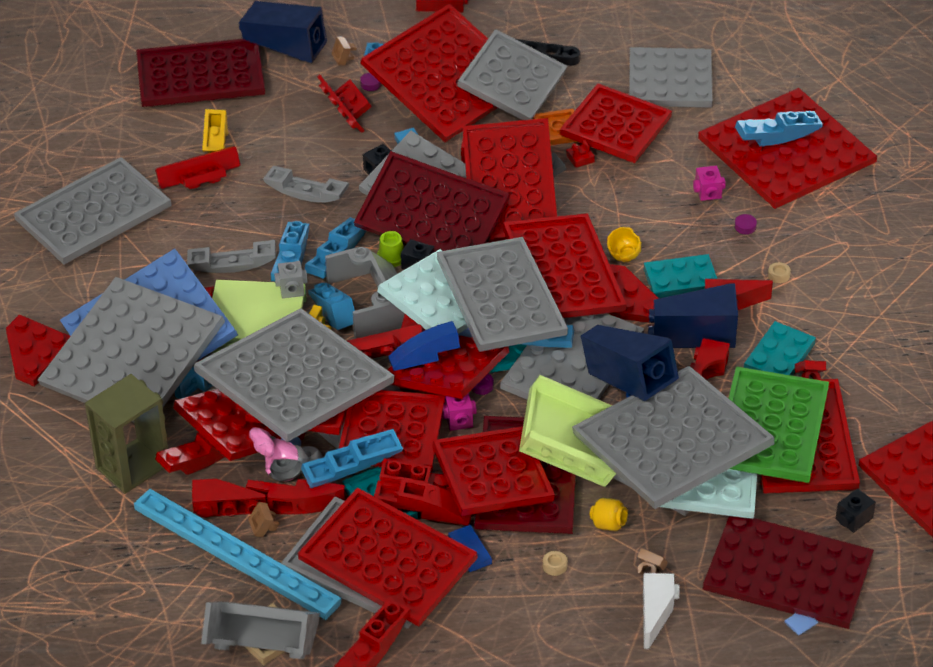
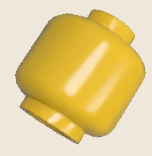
[590,498,628,531]

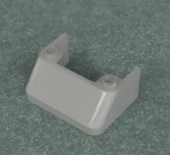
[325,247,405,339]
[201,601,320,659]

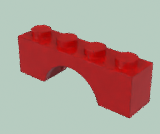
[690,338,730,380]

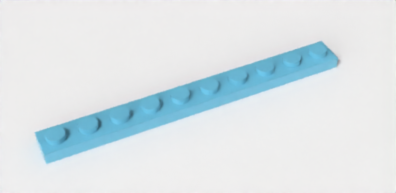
[134,489,341,620]

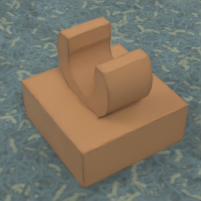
[331,37,357,65]
[248,502,280,537]
[637,548,668,574]

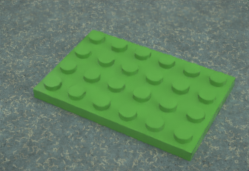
[728,366,829,483]

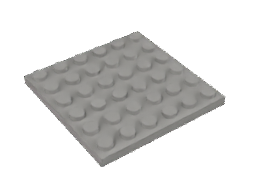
[38,277,225,423]
[194,308,394,442]
[572,366,775,509]

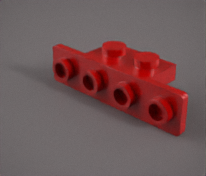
[317,75,372,133]
[155,146,241,189]
[347,324,423,359]

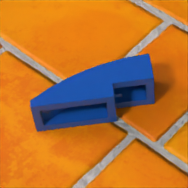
[388,321,460,371]

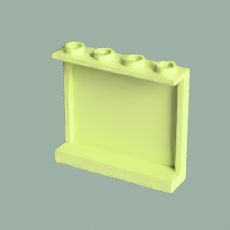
[211,280,307,353]
[519,375,616,487]

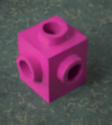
[693,165,726,201]
[443,393,477,431]

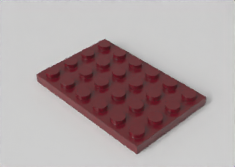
[136,39,265,107]
[354,151,510,252]
[475,416,576,534]
[703,516,874,629]

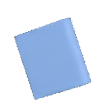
[784,613,818,635]

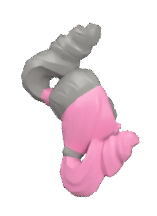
[249,427,323,482]

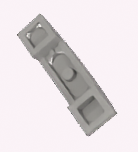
[263,166,349,202]
[187,240,276,273]

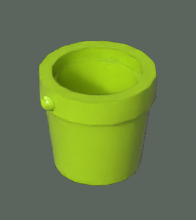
[377,231,404,267]

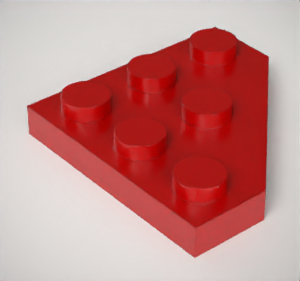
[607,264,659,323]
[6,314,70,387]

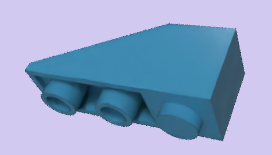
[308,282,355,330]

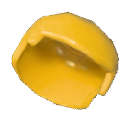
[607,227,641,262]

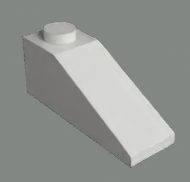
[643,573,679,649]

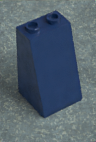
[239,1,327,63]
[648,283,738,348]
[581,325,679,401]

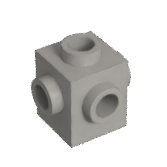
[274,261,308,299]

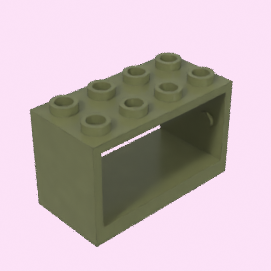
[85,374,169,494]

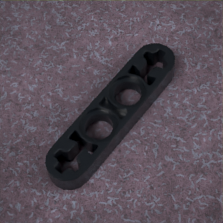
[516,39,580,66]

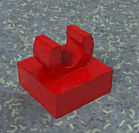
[566,140,595,168]
[795,360,826,379]

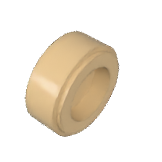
[768,262,791,283]
[543,551,567,576]

